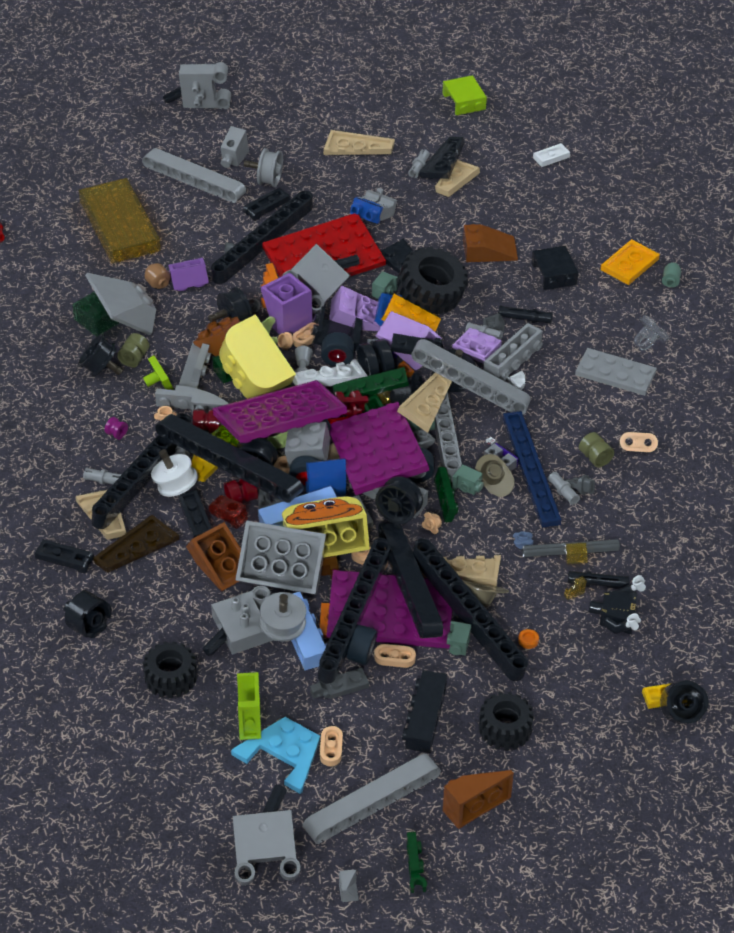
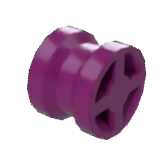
[104,417,128,440]

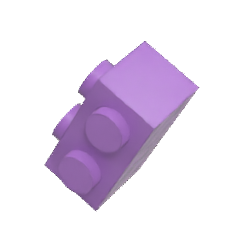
[168,258,209,291]

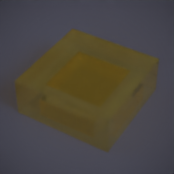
[565,543,588,564]

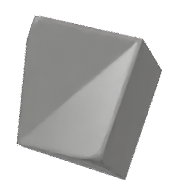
[339,870,358,902]

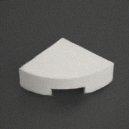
[507,371,525,390]

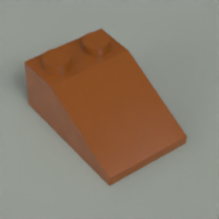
[463,224,518,262]
[186,522,241,591]
[443,770,514,829]

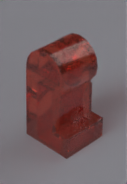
[208,495,248,529]

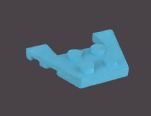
[231,717,320,794]

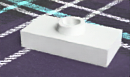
[533,143,570,167]

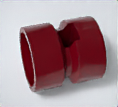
[193,410,221,434]
[224,478,258,507]

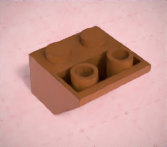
[193,317,240,356]

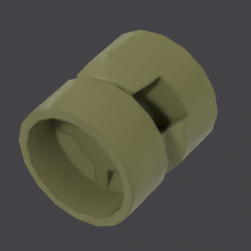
[117,333,150,368]
[579,432,614,468]

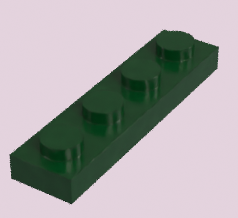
[333,367,409,397]

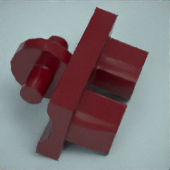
[334,390,369,418]

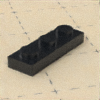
[178,490,212,538]

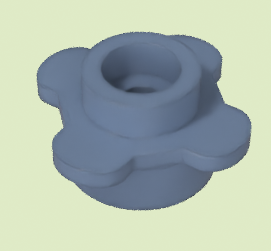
[513,531,533,549]

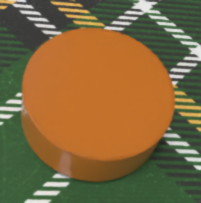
[518,629,539,649]

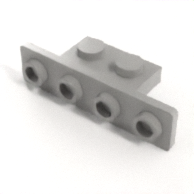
[179,342,211,388]

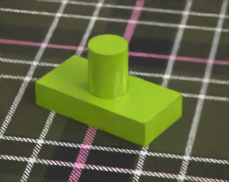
[143,356,174,390]

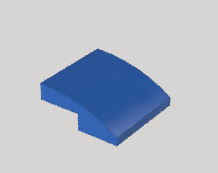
[306,458,346,497]

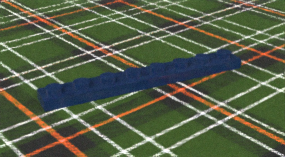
[503,411,561,528]

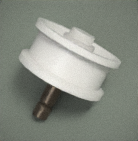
[151,449,198,497]

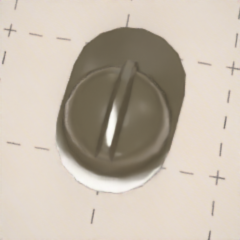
[475,454,515,497]
[463,580,509,607]

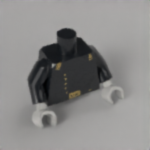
[589,575,646,634]

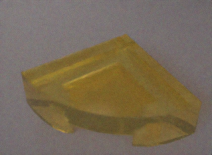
[564,576,586,600]

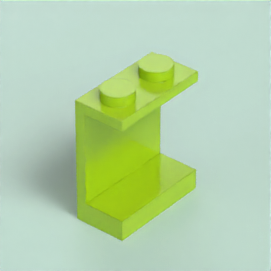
[443,75,487,115]
[237,672,261,740]

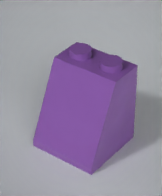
[261,273,312,335]

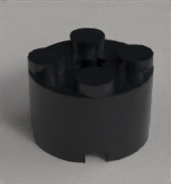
[63,589,112,638]
[660,680,709,724]

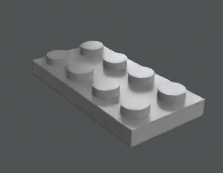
[575,348,657,396]

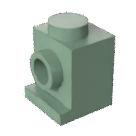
[372,271,398,299]
[452,464,484,495]
[447,621,471,656]

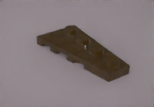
[93,515,179,573]

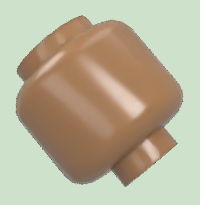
[144,263,171,289]

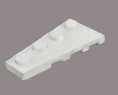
[293,359,367,387]

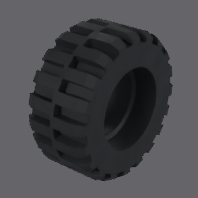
[397,247,468,314]

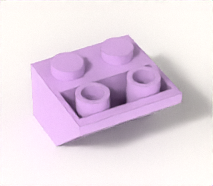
[452,328,502,364]

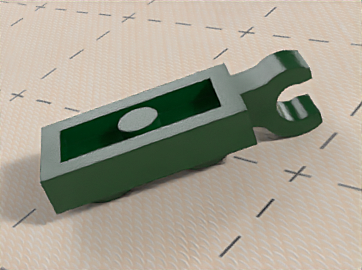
[406,832,427,893]

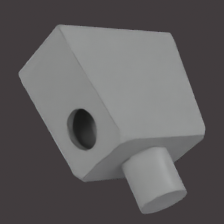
[221,126,249,168]

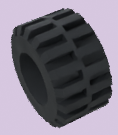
[143,641,197,698]
[479,692,534,751]

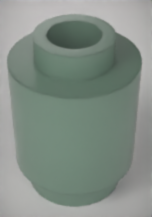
[662,263,681,287]

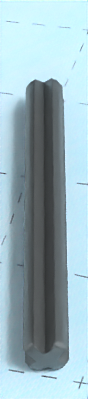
[522,539,620,557]

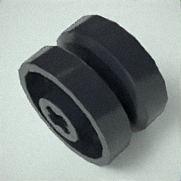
[357,339,395,376]

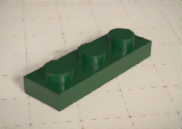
[434,467,458,522]

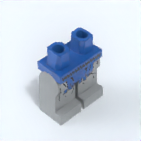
[350,190,397,224]

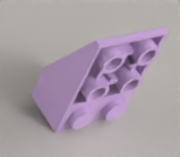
[329,286,381,331]
[375,311,442,370]

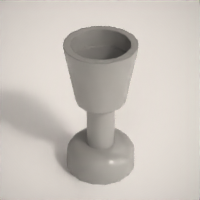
[294,346,313,372]

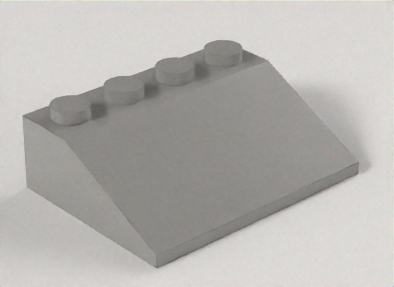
[236,520,326,595]

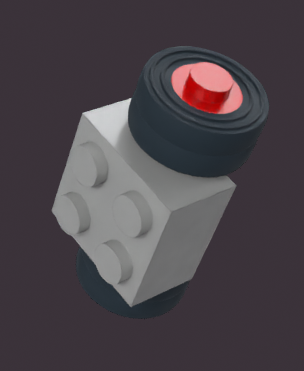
[285,419,331,489]

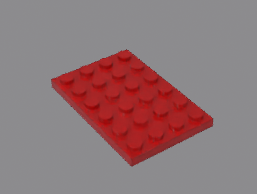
[262,213,386,278]

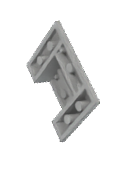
[85,273,156,335]

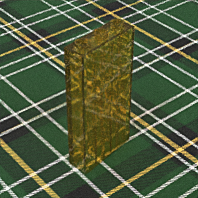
[79,178,161,264]

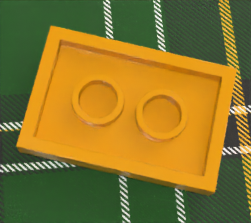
[600,239,660,285]
[381,294,441,332]

